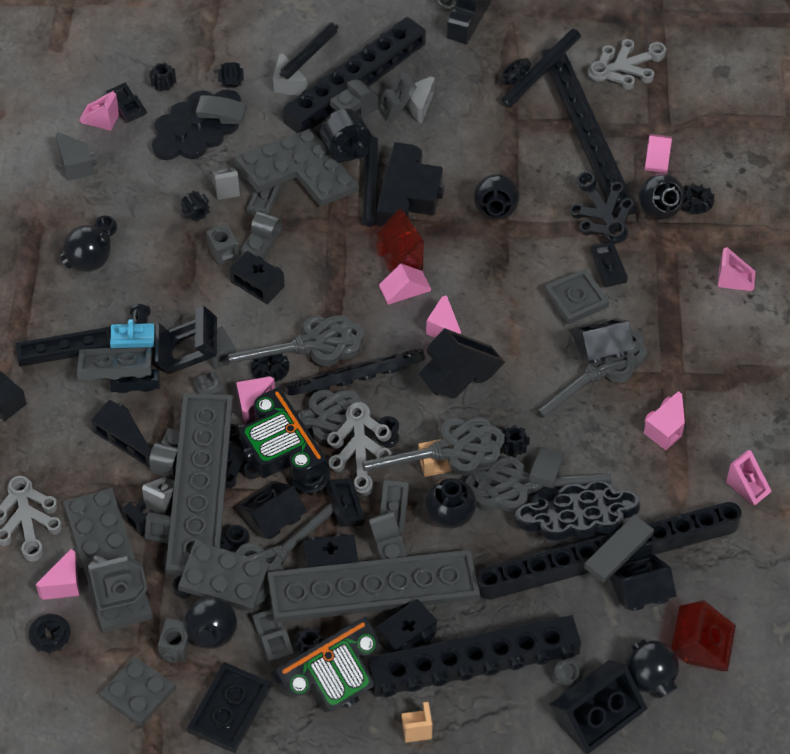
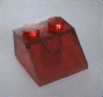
[375,209,424,273]
[671,600,736,672]

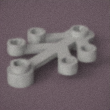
[588,39,666,90]
[327,402,393,496]
[0,476,62,562]

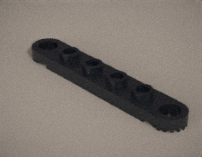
[285,348,426,395]

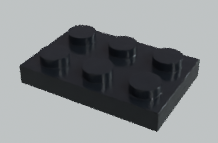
[187,662,272,753]

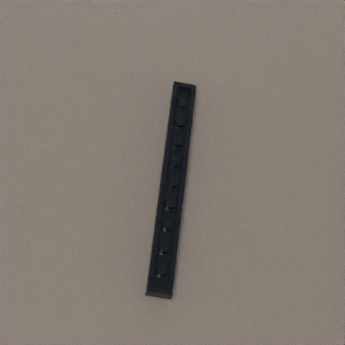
[542,48,636,218]

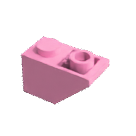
[644,391,685,451]

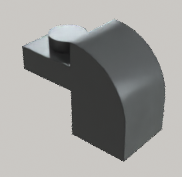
[330,79,378,119]

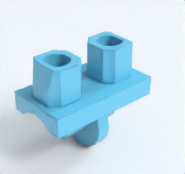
[110,319,155,348]

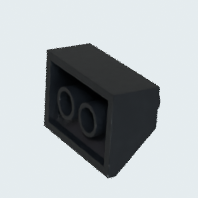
[549,659,648,754]

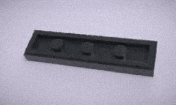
[15,327,111,367]

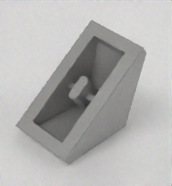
[273,53,308,96]
[406,77,435,124]
[211,168,240,200]
[142,477,175,516]

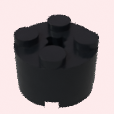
[320,109,372,162]

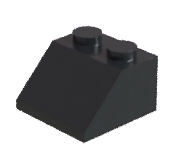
[571,318,634,363]
[234,481,307,539]
[610,555,677,611]

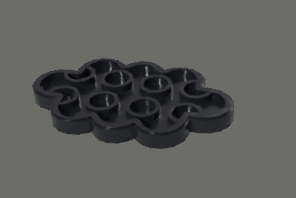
[152,89,241,160]
[516,481,640,541]

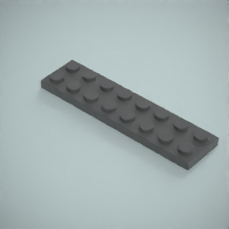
[166,393,233,575]
[267,550,480,623]

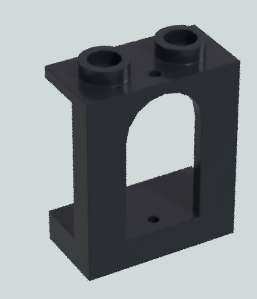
[154,305,217,374]

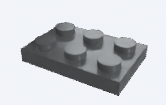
[77,347,152,382]
[178,541,269,612]

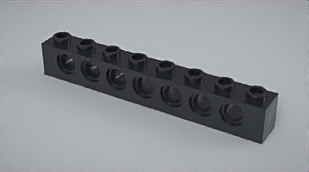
[283,16,426,133]
[368,615,581,697]

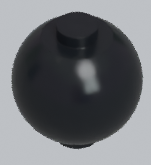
[639,173,685,219]
[474,174,520,220]
[60,225,111,272]
[426,478,476,529]
[184,596,237,649]
[626,639,679,699]

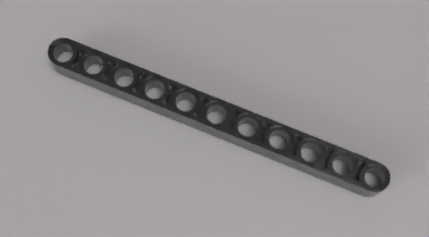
[478,502,742,600]

